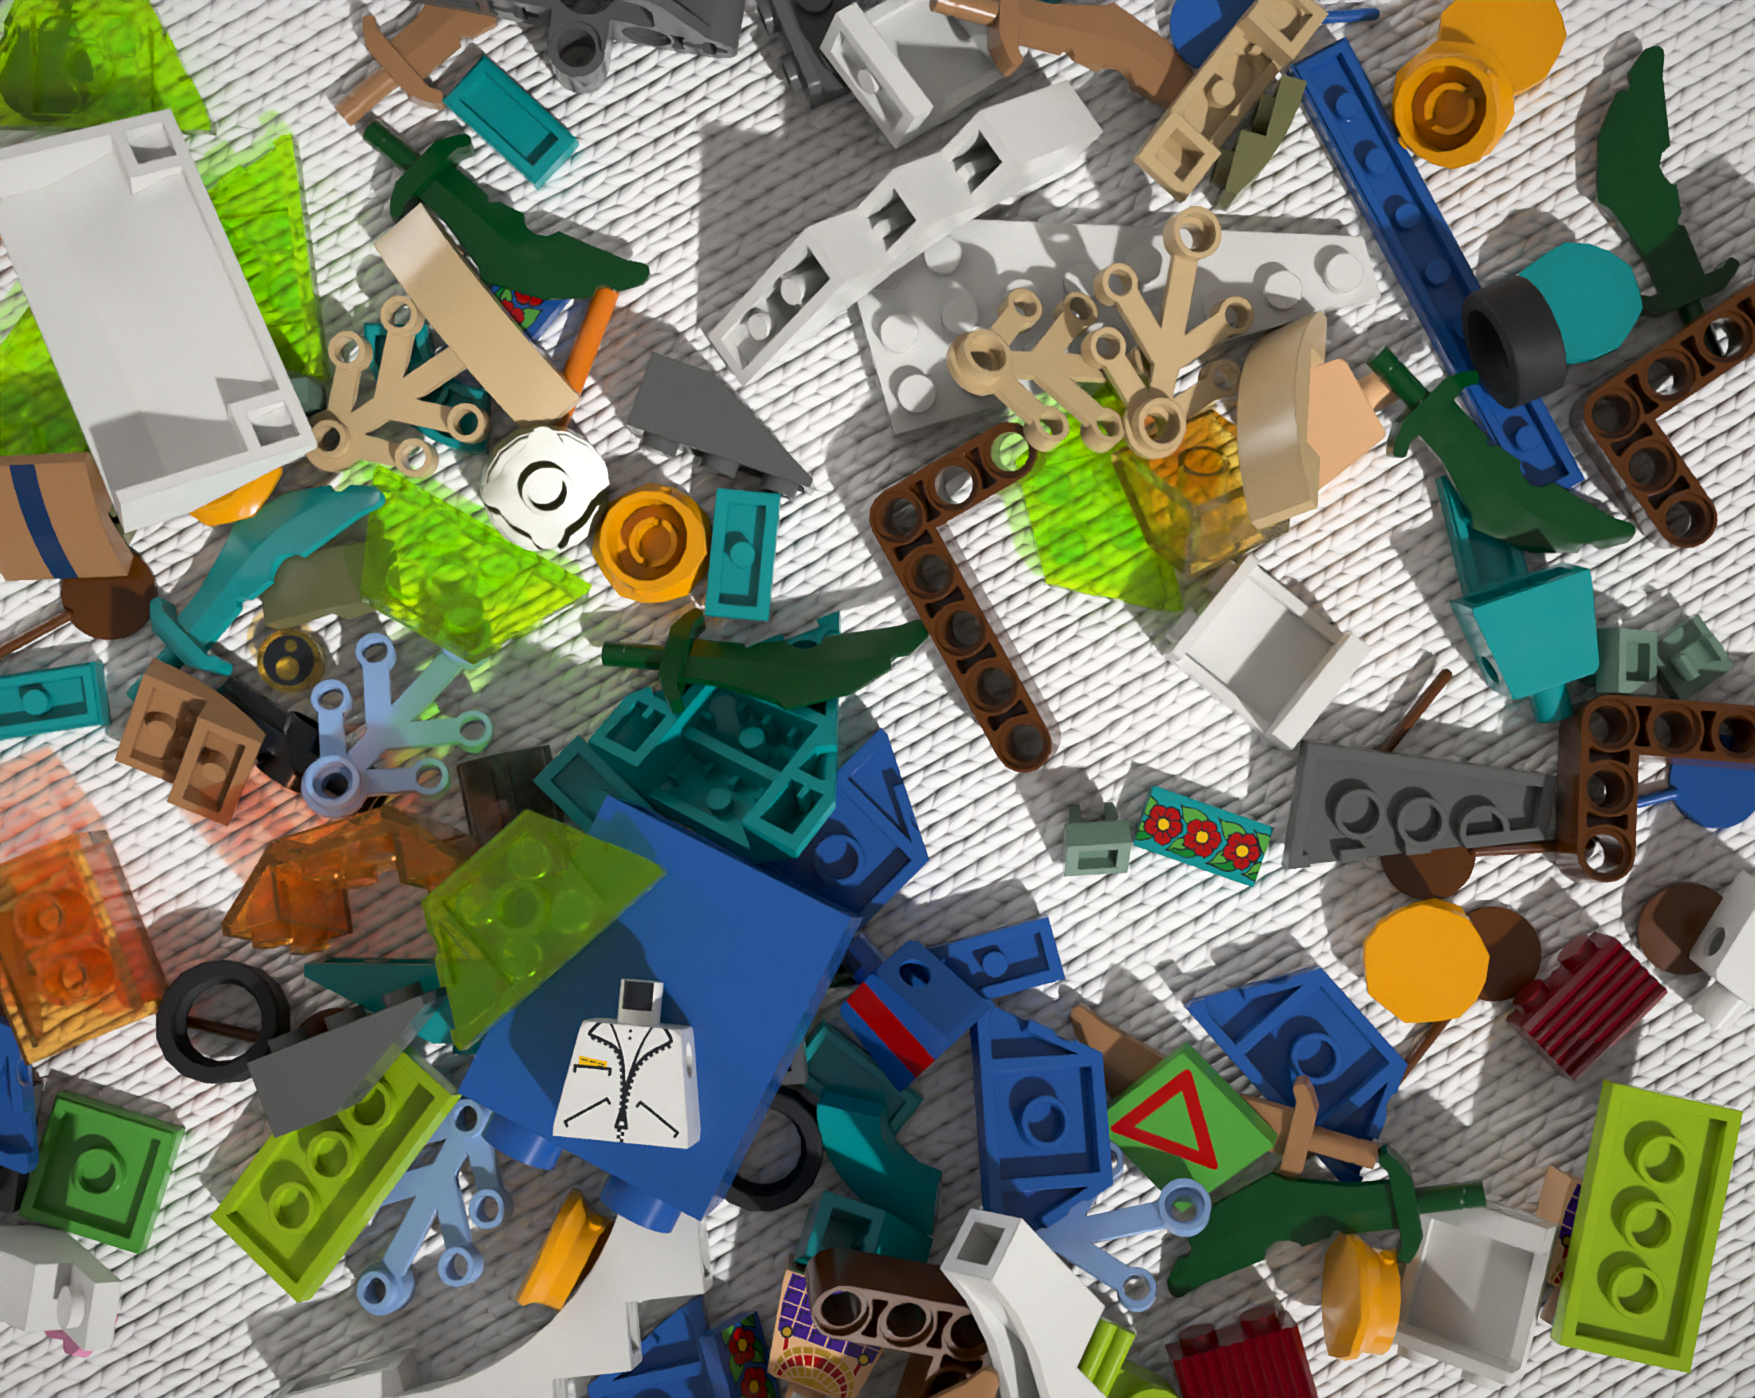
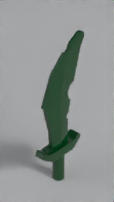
[1596,46,1740,357]
[363,120,651,301]
[1365,345,1636,553]
[601,608,929,714]
[1167,1144,1487,1298]

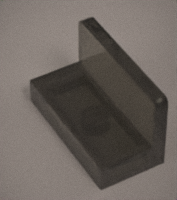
[456,745,573,888]

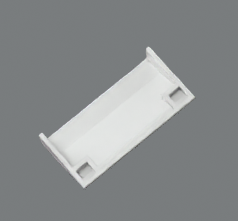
[0,108,318,533]

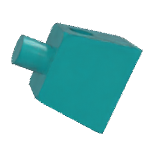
[1450,562,1599,723]

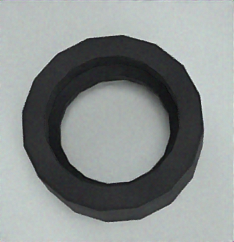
[1461,275,1567,410]
[156,960,291,1084]
[724,1085,824,1212]

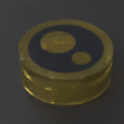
[257,629,327,693]

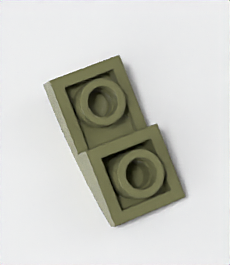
[1209,75,1307,212]
[262,540,401,631]

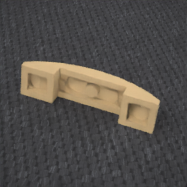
[1133,0,1328,203]
[374,203,583,428]
[1237,310,1327,530]

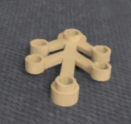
[1081,206,1254,460]
[946,288,1179,453]
[306,295,491,479]

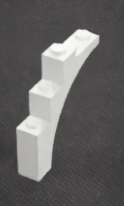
[940,1208,1107,1398]

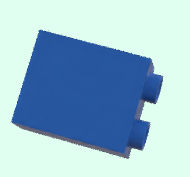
[457,795,864,1233]

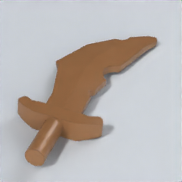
[929,0,1194,110]
[333,4,498,127]
[1070,1003,1379,1177]

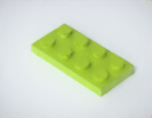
[210,1013,462,1303]
[1550,1079,1743,1374]

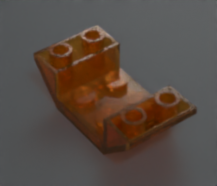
[221,805,524,955]

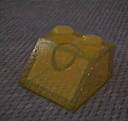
[1111,408,1290,580]

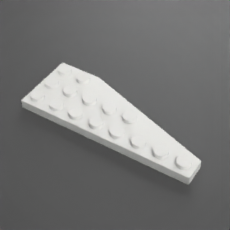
[856,219,1381,438]

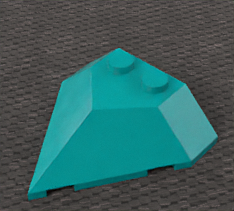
[588,610,841,864]

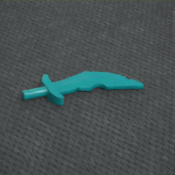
[126,485,386,702]

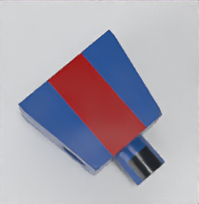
[840,932,992,1093]

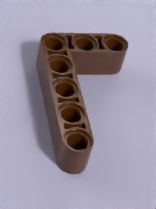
[1569,278,1755,549]
[869,422,1061,773]
[1554,695,1755,884]
[804,1247,992,1398]

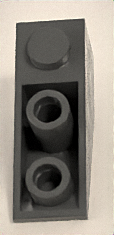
[627,352,815,500]
[247,981,451,1138]

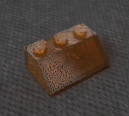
[0,830,169,1066]

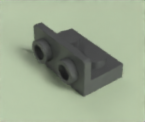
[754,0,852,109]

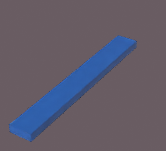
[1286,36,1585,490]

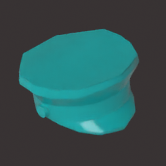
[1518,242,1643,365]

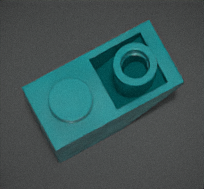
[793,1190,933,1267]

